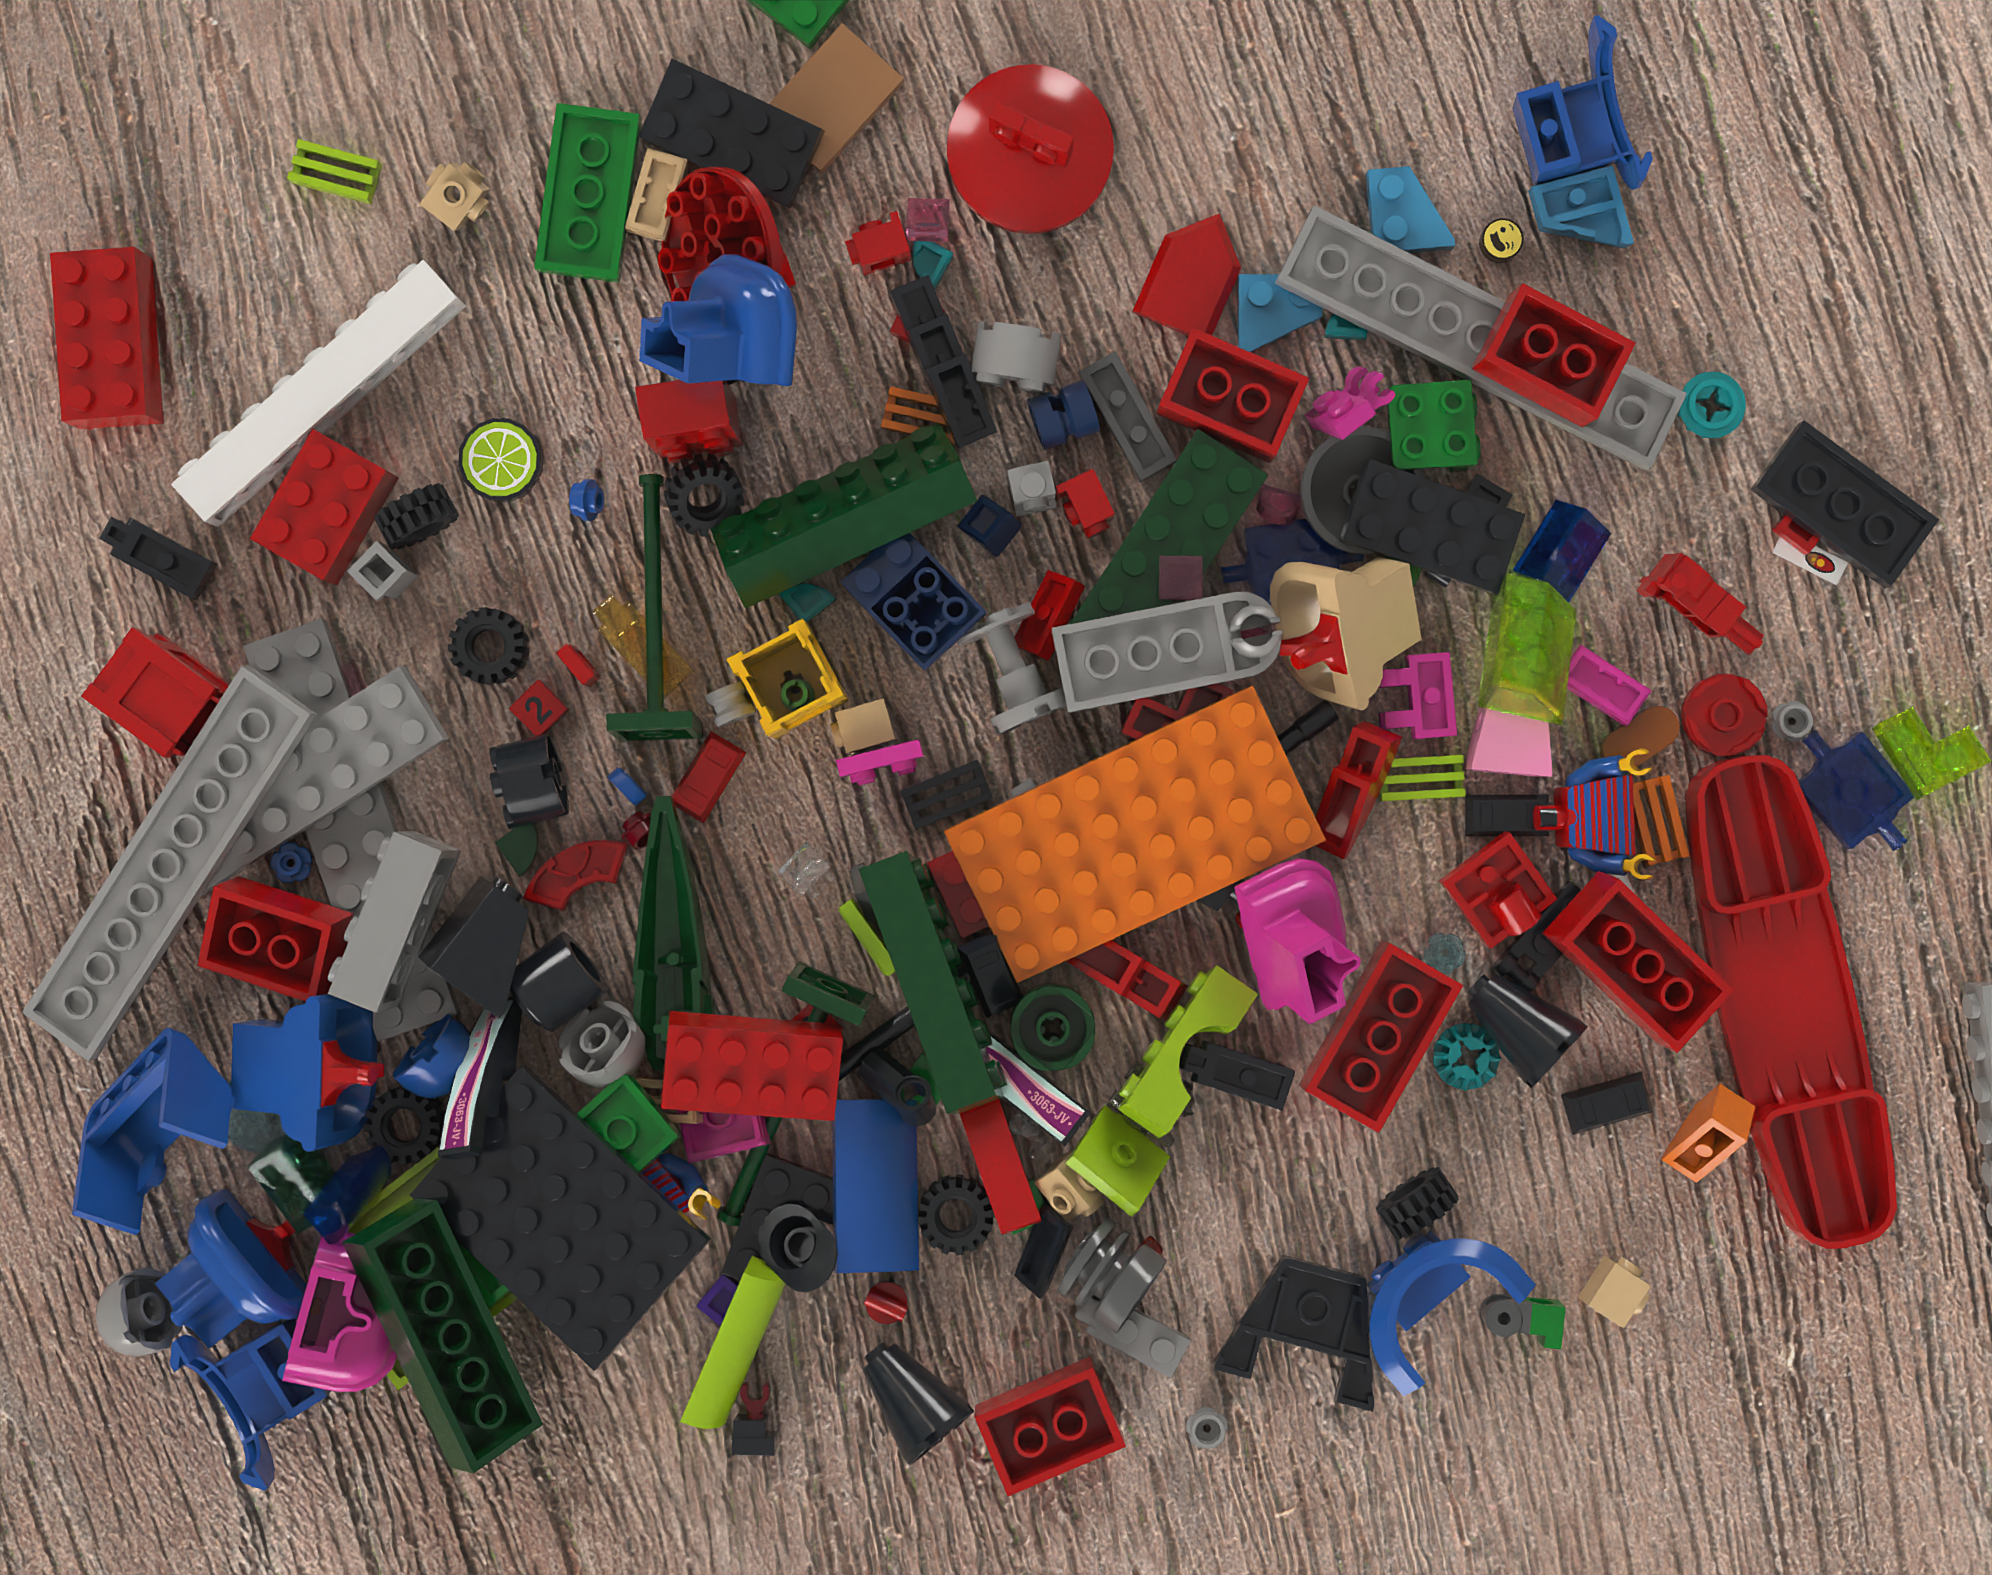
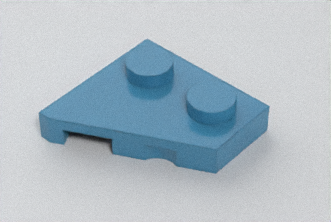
[1528,165,1634,248]
[1365,166,1455,253]
[1237,274,1322,352]

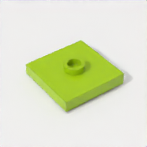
[1065,1104,1170,1217]

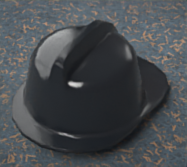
[758,1204,838,1293]

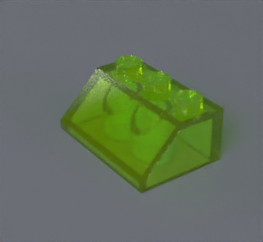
[1478,573,1577,725]

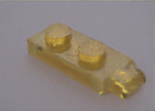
[592,594,694,699]

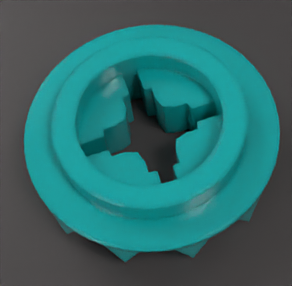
[1677,371,1746,439]
[1433,1023,1502,1091]

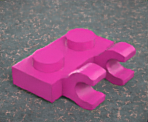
[1304,366,1396,440]
[1378,652,1457,739]
[836,739,924,786]

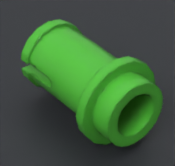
[781,679,815,712]

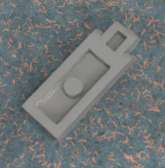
[1075,1296,1191,1378]

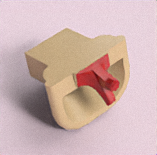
[1270,557,1422,710]

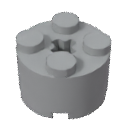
[971,321,1061,394]

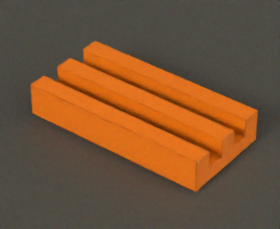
[881,386,962,448]
[1633,775,1690,866]

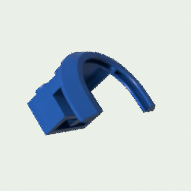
[1512,15,1653,190]
[1367,1231,1536,1396]
[170,1319,331,1491]

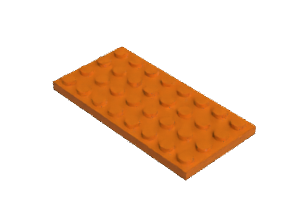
[944,685,1326,983]

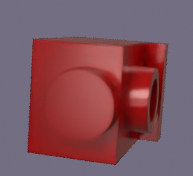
[845,211,911,276]
[1055,469,1115,539]

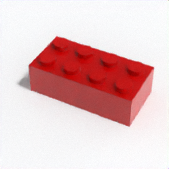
[50,247,164,430]
[1542,871,1734,1053]
[1299,940,1464,1133]
[661,1011,843,1121]

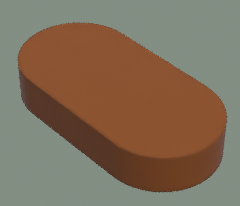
[1600,706,1680,767]

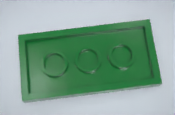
[534,103,642,283]

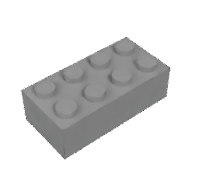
[328,831,461,1013]

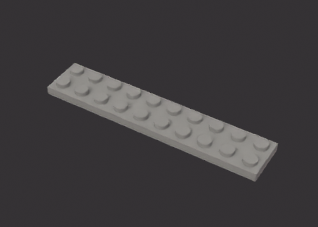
[1274,205,1687,471]
[243,619,461,1042]
[22,666,317,1061]

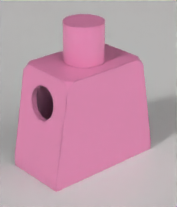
[1463,680,1552,777]

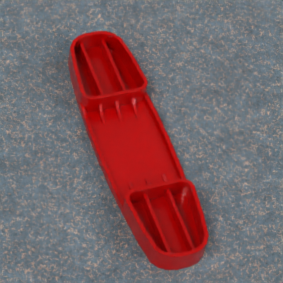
[1685,755,1897,1249]

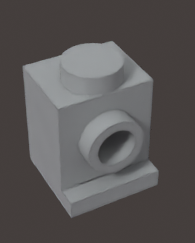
[1007,460,1057,517]
[347,541,419,601]

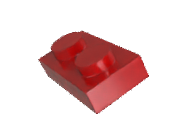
[1014,570,1085,661]
[927,850,989,938]

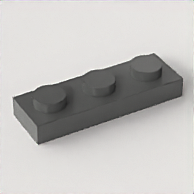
[1078,351,1177,483]

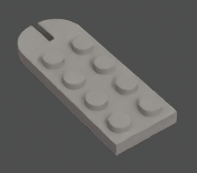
[1051,592,1283,713]

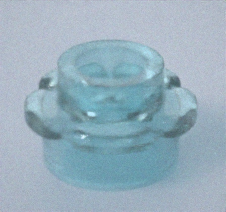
[1424,933,1466,974]

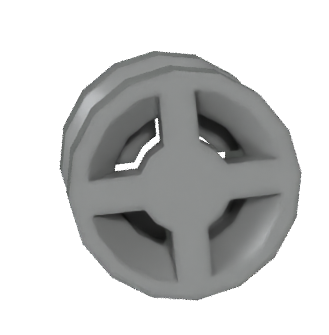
[705,681,756,728]

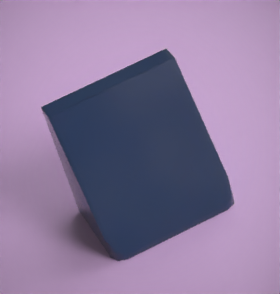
[957,494,1021,557]

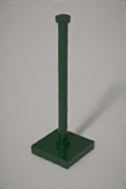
[606,474,704,742]
[716,961,875,1226]

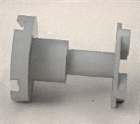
[957,602,1066,735]

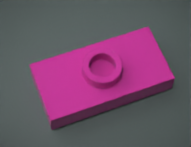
[1555,644,1652,727]

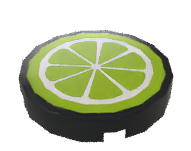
[458,418,544,502]

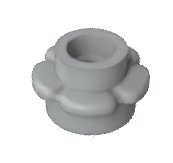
[1771,701,1813,742]
[1186,1407,1228,1449]

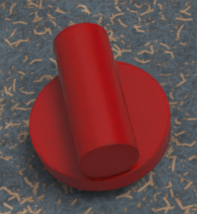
[863,1281,908,1324]

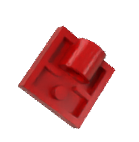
[1439,831,1558,949]

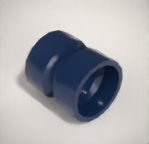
[1027,380,1100,450]

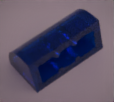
[1513,499,1612,604]
[303,1146,392,1245]

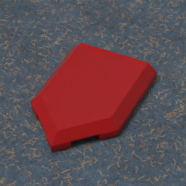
[1132,213,1241,337]

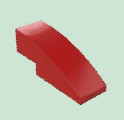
[1315,721,1402,859]
[1066,940,1188,1021]
[960,1098,1042,1235]

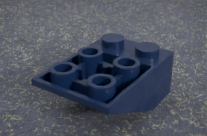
[840,533,987,671]

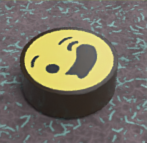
[1479,218,1524,263]

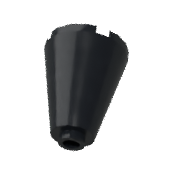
[1467,974,1588,1088]
[862,1342,974,1465]

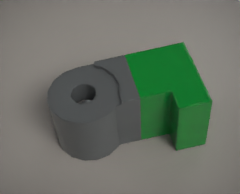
[1480,1294,1566,1350]

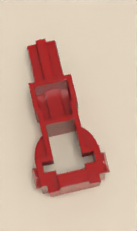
[1636,553,1764,655]

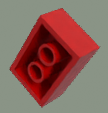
[1471,283,1636,427]
[1156,328,1310,463]
[635,380,743,463]
[250,429,399,586]
[197,876,354,1002]
[975,1356,1126,1496]

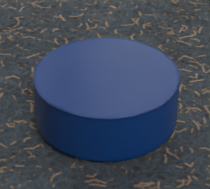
[607,767,647,807]

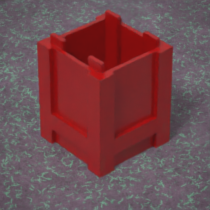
[81,627,230,758]

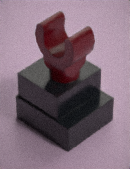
[732,1382,778,1456]

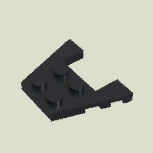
[1212,1255,1375,1412]

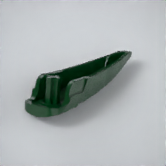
[632,796,716,1073]

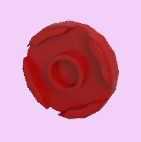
[1681,674,1768,756]

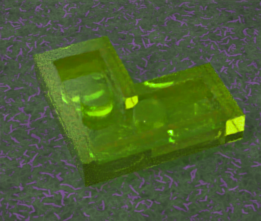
[1872,707,1992,801]

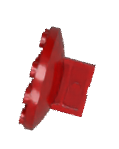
[947,64,1114,234]
[658,167,796,302]

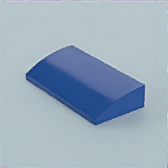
[832,1100,919,1273]

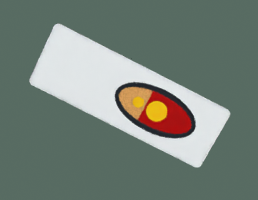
[1773,537,1848,585]

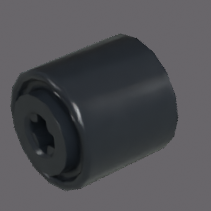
[510,932,608,1032]

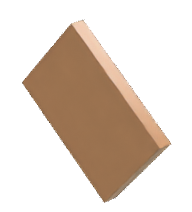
[769,23,905,175]

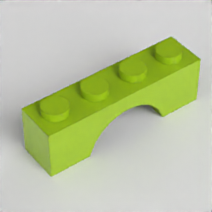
[1117,965,1258,1138]

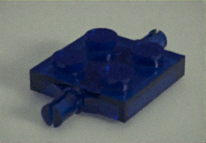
[1221,519,1364,606]
[1798,730,1916,851]

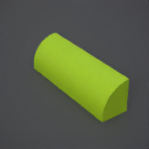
[680,1255,786,1429]

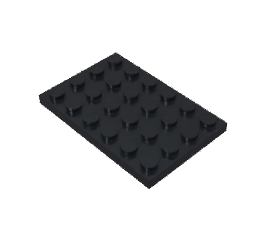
[410,1066,711,1371]

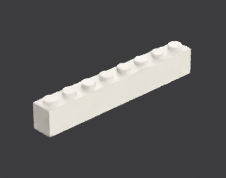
[171,260,466,527]

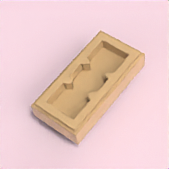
[625,148,689,242]

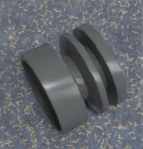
[1057,1217,1167,1334]

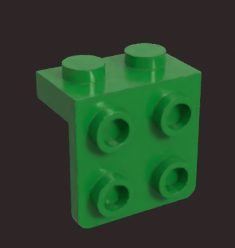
[1387,380,1481,473]

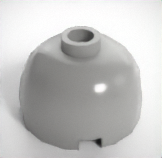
[558,1001,646,1088]
[95,1267,183,1357]

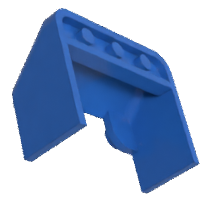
[72,1028,235,1235]

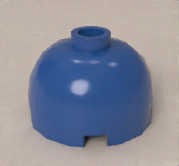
[393,1014,470,1099]

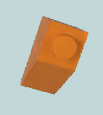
[1662,1084,1755,1183]

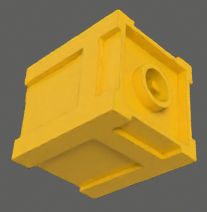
[726,619,850,739]

